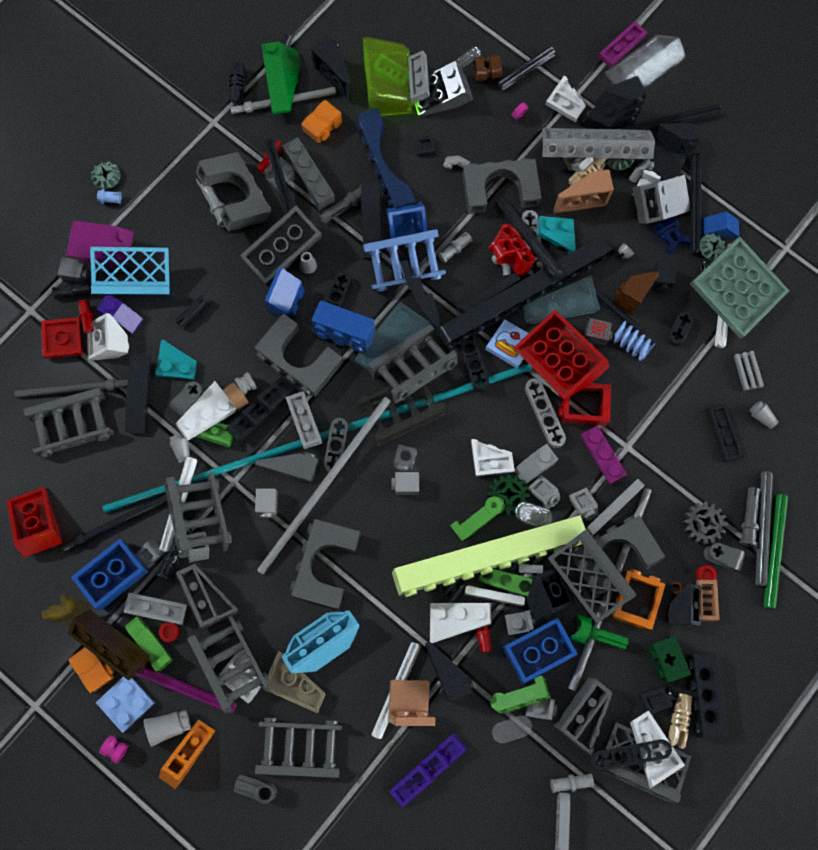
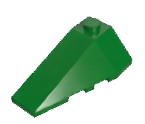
[261,42,301,115]

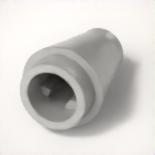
[299,252,317,274]
[750,401,779,429]
[169,434,190,463]

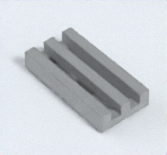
[734,351,764,391]

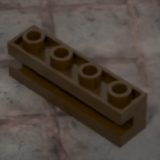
[67,609,150,681]

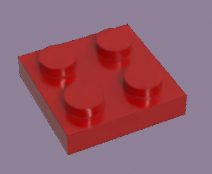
[41,317,83,359]

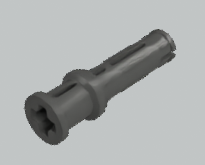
[318,185,361,224]
[739,487,761,547]

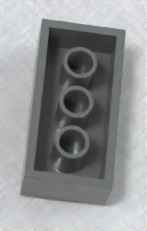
[240,206,322,286]

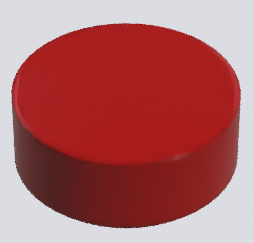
[696,565,717,580]
[159,622,180,643]

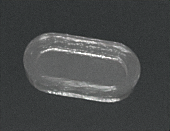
[516,502,552,527]
[492,715,532,743]

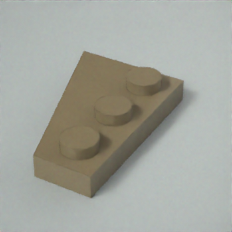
[262,651,326,713]

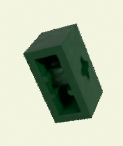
[648,636,691,683]

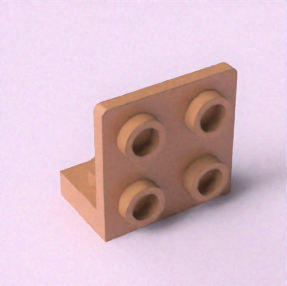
[388,680,435,726]

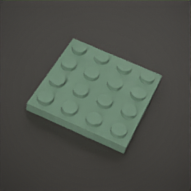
[690,236,789,339]

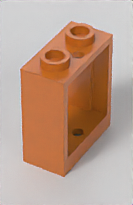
[610,569,665,631]

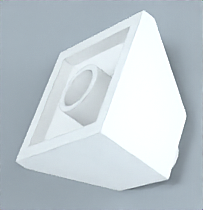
[87,313,129,360]

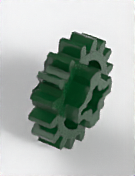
[487,474,530,517]

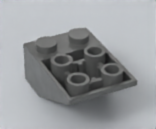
[409,61,473,117]
[632,175,691,224]

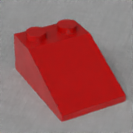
[6,487,62,558]

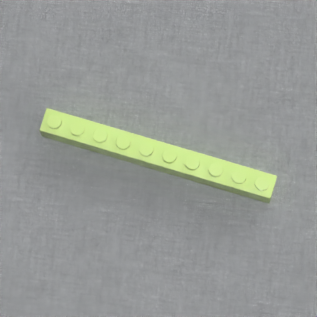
[392,516,586,597]

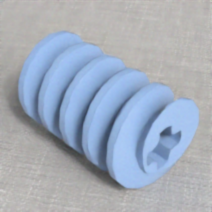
[614,321,655,361]

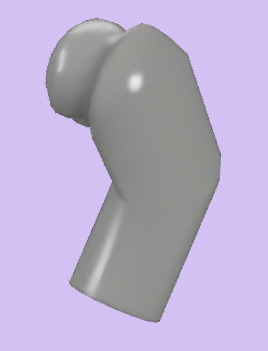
[443,155,471,169]
[629,159,654,183]
[492,255,512,278]

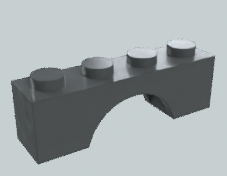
[282,138,336,213]

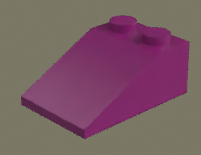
[66,221,134,272]

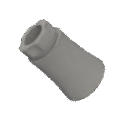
[144,710,191,747]

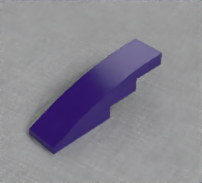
[389,733,467,808]

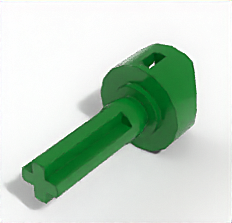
[569,614,628,650]

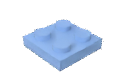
[96,677,155,733]

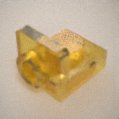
[41,594,74,621]

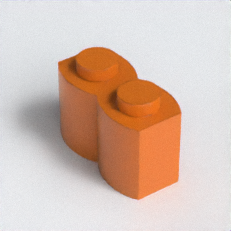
[301,100,342,143]
[68,648,114,693]

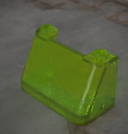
[362,37,415,116]

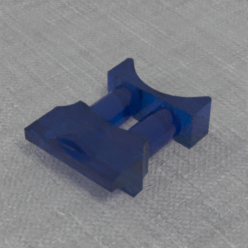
[653,217,691,255]

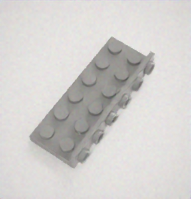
[542,128,655,159]

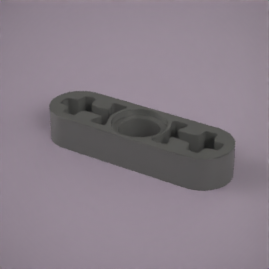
[324,418,348,472]

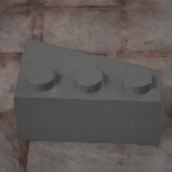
[176,564,238,630]
[553,677,612,756]

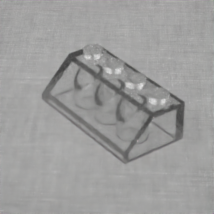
[605,35,685,87]

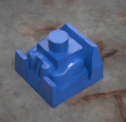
[386,201,427,246]

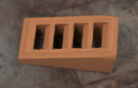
[696,580,719,622]

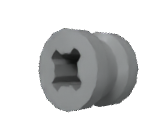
[235,372,257,395]

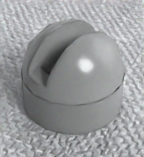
[618,243,634,259]

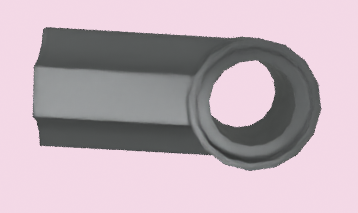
[233,773,277,804]

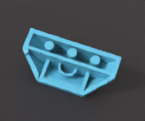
[282,610,360,673]

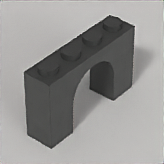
[196,152,271,232]
[462,158,542,214]
[254,313,343,397]
[571,515,665,598]
[290,519,361,610]

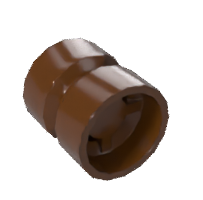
[473,54,502,82]

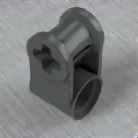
[170,381,205,417]
[704,543,745,572]

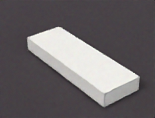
[464,586,525,607]

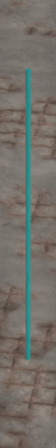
[102,342,593,513]

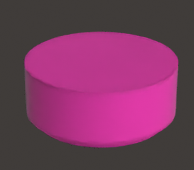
[511,102,528,120]

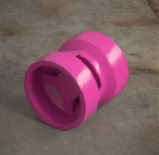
[99,735,129,764]

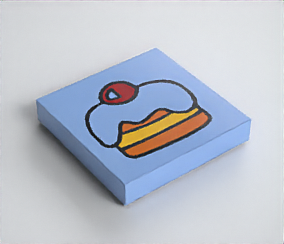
[485,319,529,369]

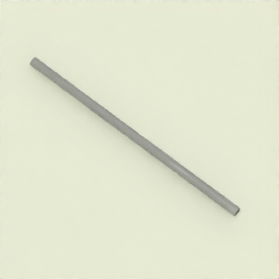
[257,397,391,574]
[568,488,652,692]

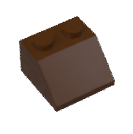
[614,271,659,316]

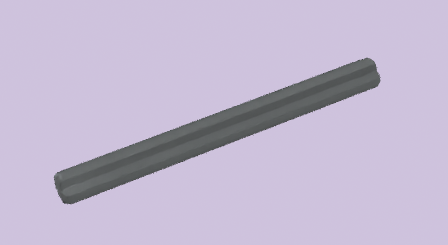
[755,471,773,586]

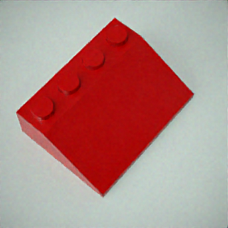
[513,310,609,400]

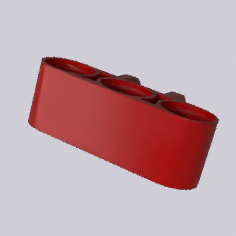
[488,224,535,276]

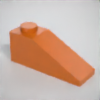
[159,720,215,789]

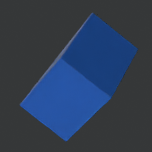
[702,211,739,238]

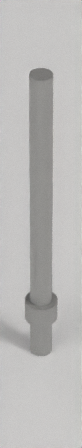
[230,87,336,114]

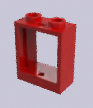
[558,383,611,426]

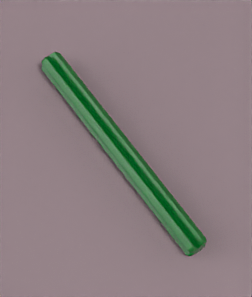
[764,494,788,609]

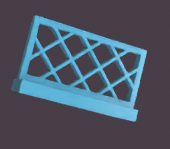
[90,246,170,294]

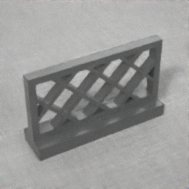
[548,529,636,624]
[598,722,691,804]

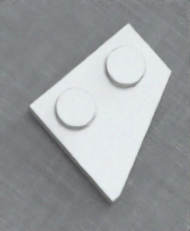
[545,76,586,123]
[471,439,515,477]
[220,649,262,704]

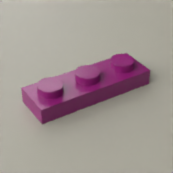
[598,21,647,68]
[580,425,627,485]

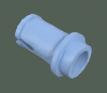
[97,189,122,204]

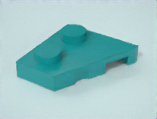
[537,216,576,254]
[155,340,197,381]

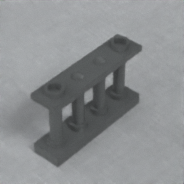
[368,324,458,404]
[23,388,115,458]
[164,472,232,558]
[187,615,271,714]
[255,718,342,778]

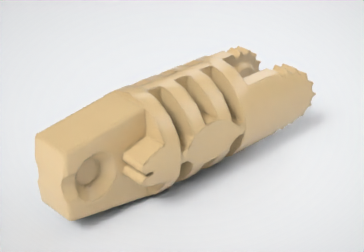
[569,158,607,186]
[668,693,692,749]

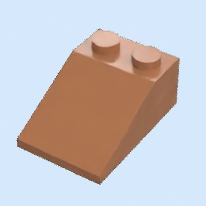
[553,169,614,214]

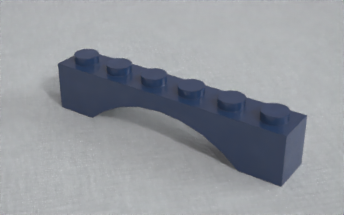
[355,108,416,209]

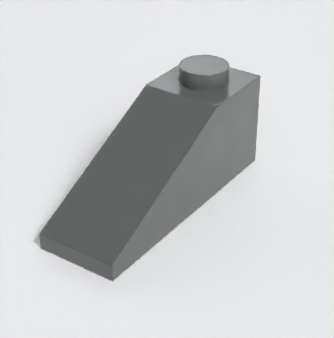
[255,452,319,484]

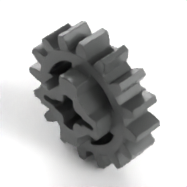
[683,502,727,545]

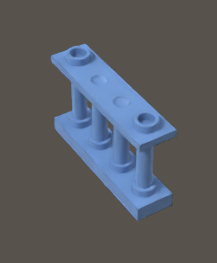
[363,229,446,292]

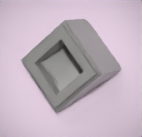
[136,539,166,569]

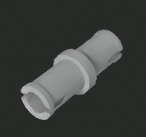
[438,232,473,263]
[550,774,594,793]

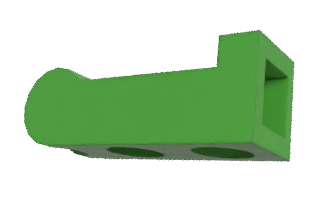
[450,496,505,541]
[478,569,532,598]
[125,616,174,672]
[490,675,551,713]

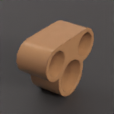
[223,383,250,412]

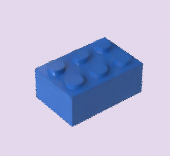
[311,300,376,353]
[71,539,149,610]
[502,618,578,683]

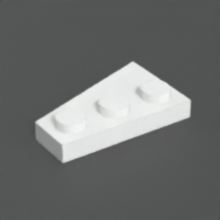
[176,381,237,441]
[430,603,491,644]
[630,711,685,788]

